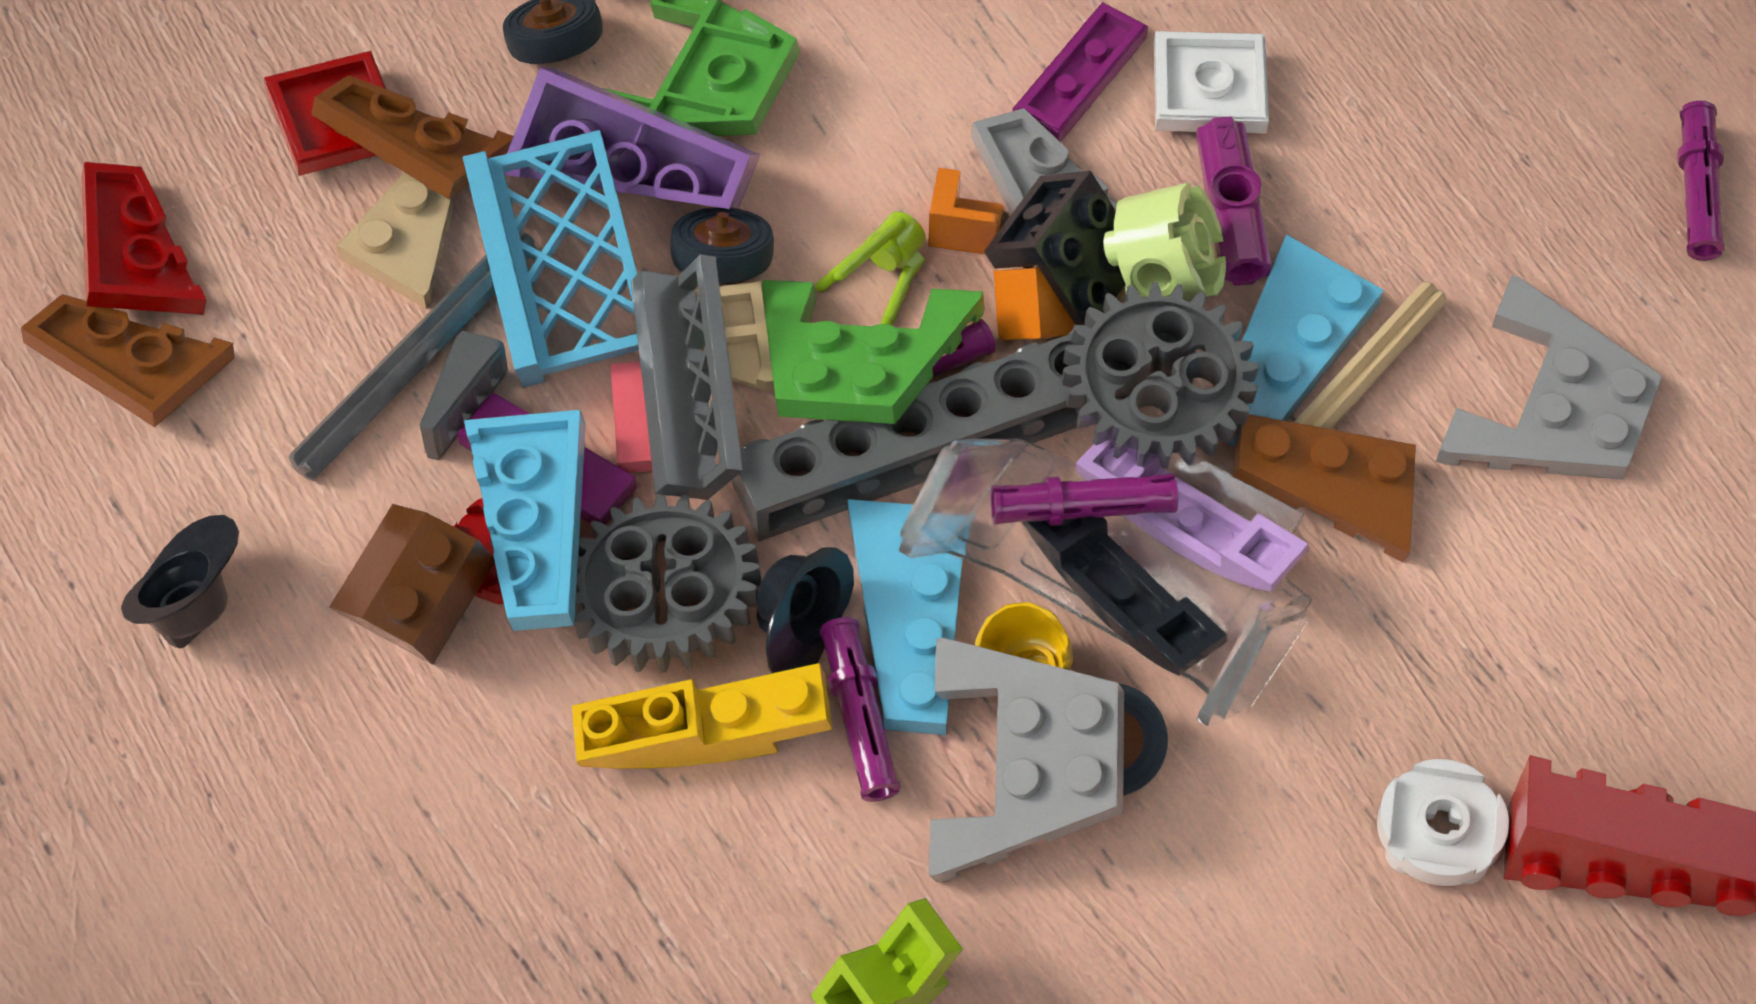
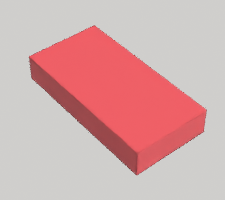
[610,361,653,473]

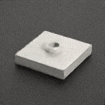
[1154,31,1269,134]

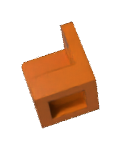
[928,167,1004,255]
[993,267,1075,340]

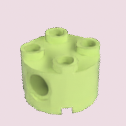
[1104,183,1226,301]

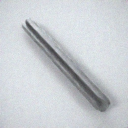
[289,230,536,480]

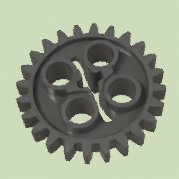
[1062,282,1259,469]
[574,494,762,673]

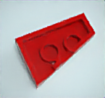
[81,162,207,315]

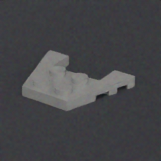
[1436,275,1662,480]
[929,638,1124,882]

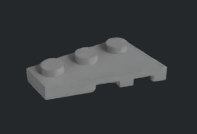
[971,108,1117,214]

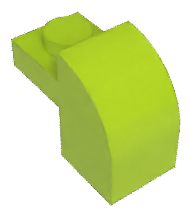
[810,898,963,1004]

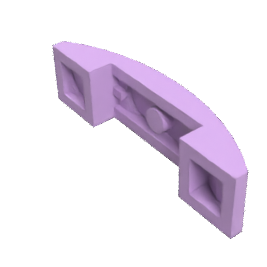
[1076,438,1308,592]

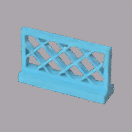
[463,130,639,388]

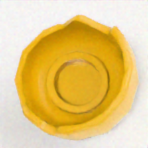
[975,602,1074,670]

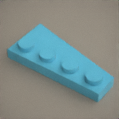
[464,410,586,631]

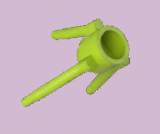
[815,211,926,326]

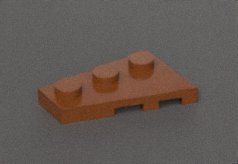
[311,75,514,199]
[21,294,235,427]
[1232,414,1416,562]

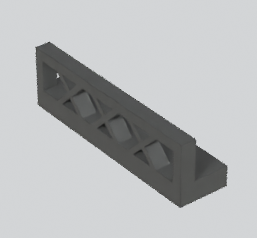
[631,254,743,500]

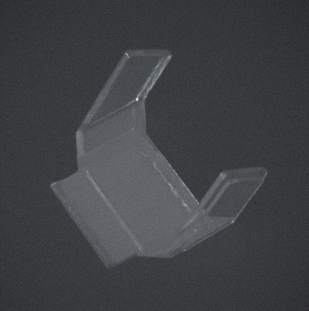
[899,438,1313,727]

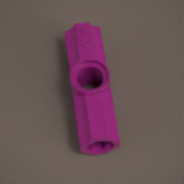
[1196,117,1272,286]

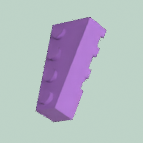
[505,68,761,209]

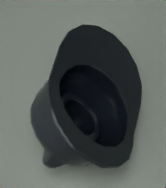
[121,515,240,649]
[756,547,854,673]

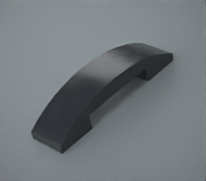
[1022,517,1227,676]

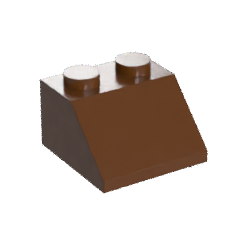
[329,504,495,665]

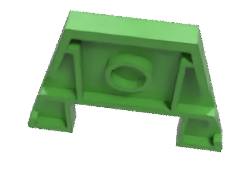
[603,0,800,136]
[762,280,985,424]

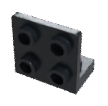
[984,171,1126,325]

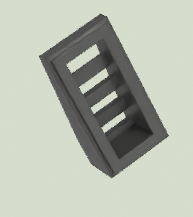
[419,331,508,460]

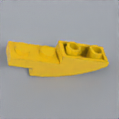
[572,663,833,769]

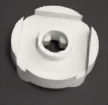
[1377,759,1509,886]

